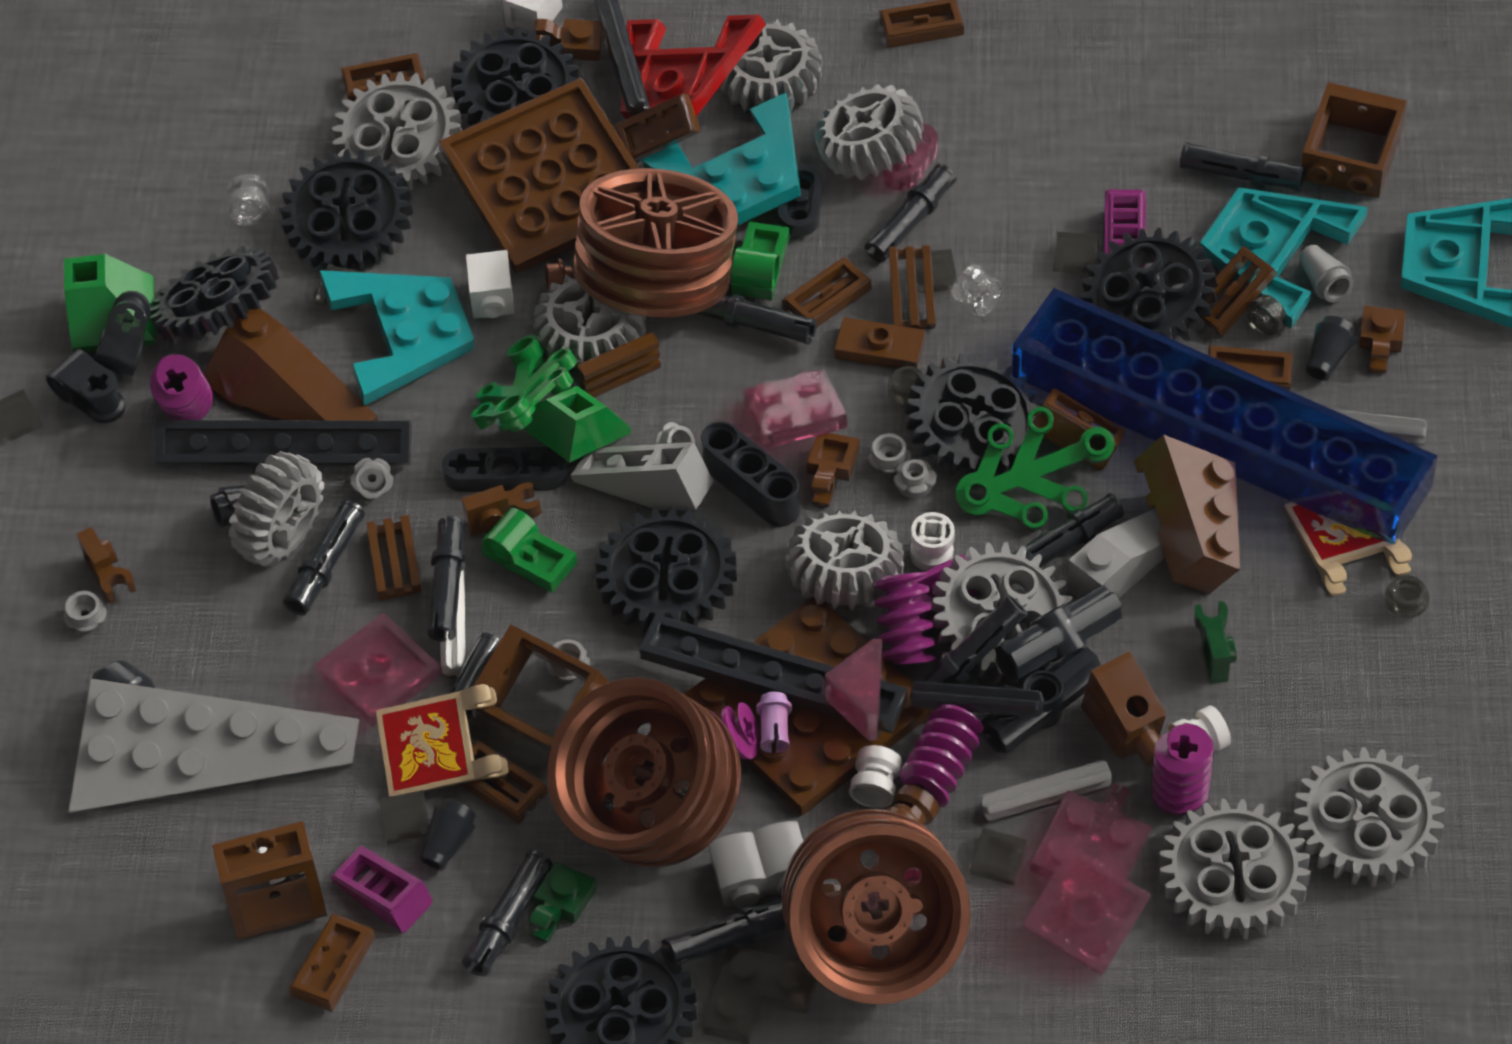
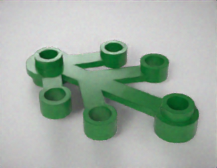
[471,335,577,432]
[956,407,1114,530]

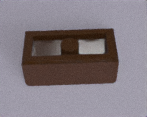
[1033,389,1126,470]

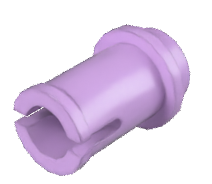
[756,692,792,753]

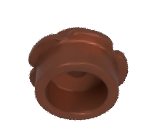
[545,259,573,293]

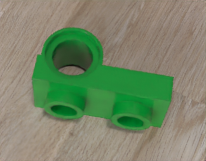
[731,222,790,301]
[480,508,578,593]

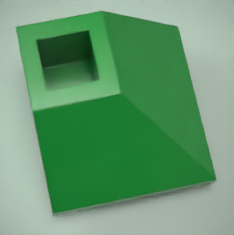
[64,254,156,352]
[523,386,631,462]

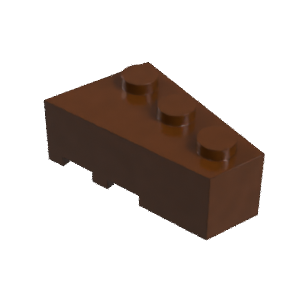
[1134,435,1240,595]

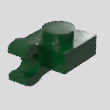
[1194,601,1237,684]
[529,862,597,943]

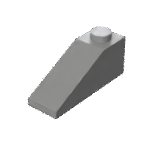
[570,442,714,511]
[1068,508,1165,599]

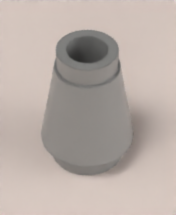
[1299,245,1353,302]

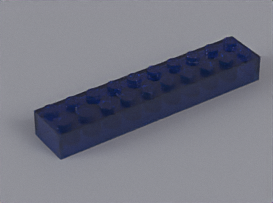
[1012,288,1438,544]

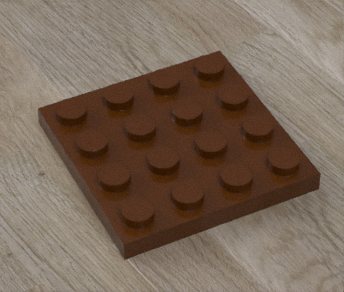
[439,78,640,274]
[684,596,934,816]

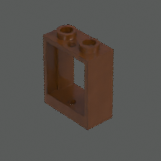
[1301,82,1407,198]
[474,624,610,751]
[212,821,328,940]

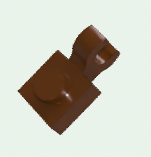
[534,19,603,61]
[1359,305,1406,374]
[807,431,860,507]
[461,483,542,536]
[76,526,136,603]

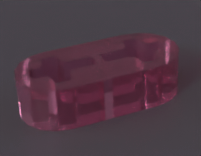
[883,123,938,191]

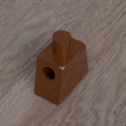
[1081,651,1166,767]

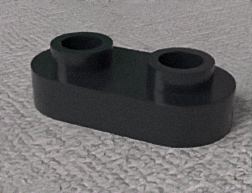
[778,164,823,237]

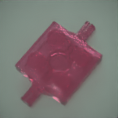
[1030,783,1152,918]

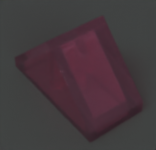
[825,639,882,740]

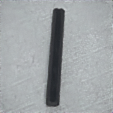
[594,0,650,116]

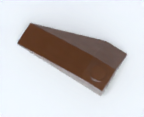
[204,308,378,421]

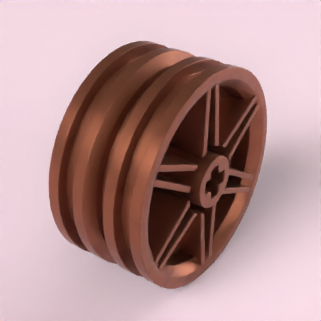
[573,168,738,317]
[547,678,741,868]
[782,809,971,1004]

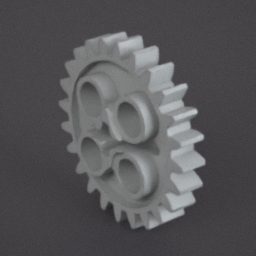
[332,72,462,191]
[931,542,1072,682]
[1293,747,1445,887]
[1159,799,1311,939]

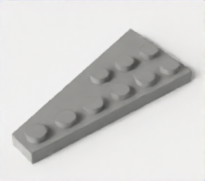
[69,679,360,813]

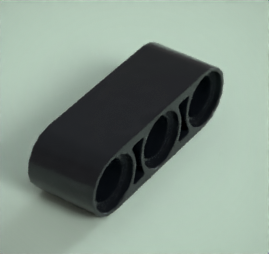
[701,421,800,527]

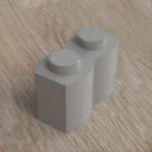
[708,821,803,908]

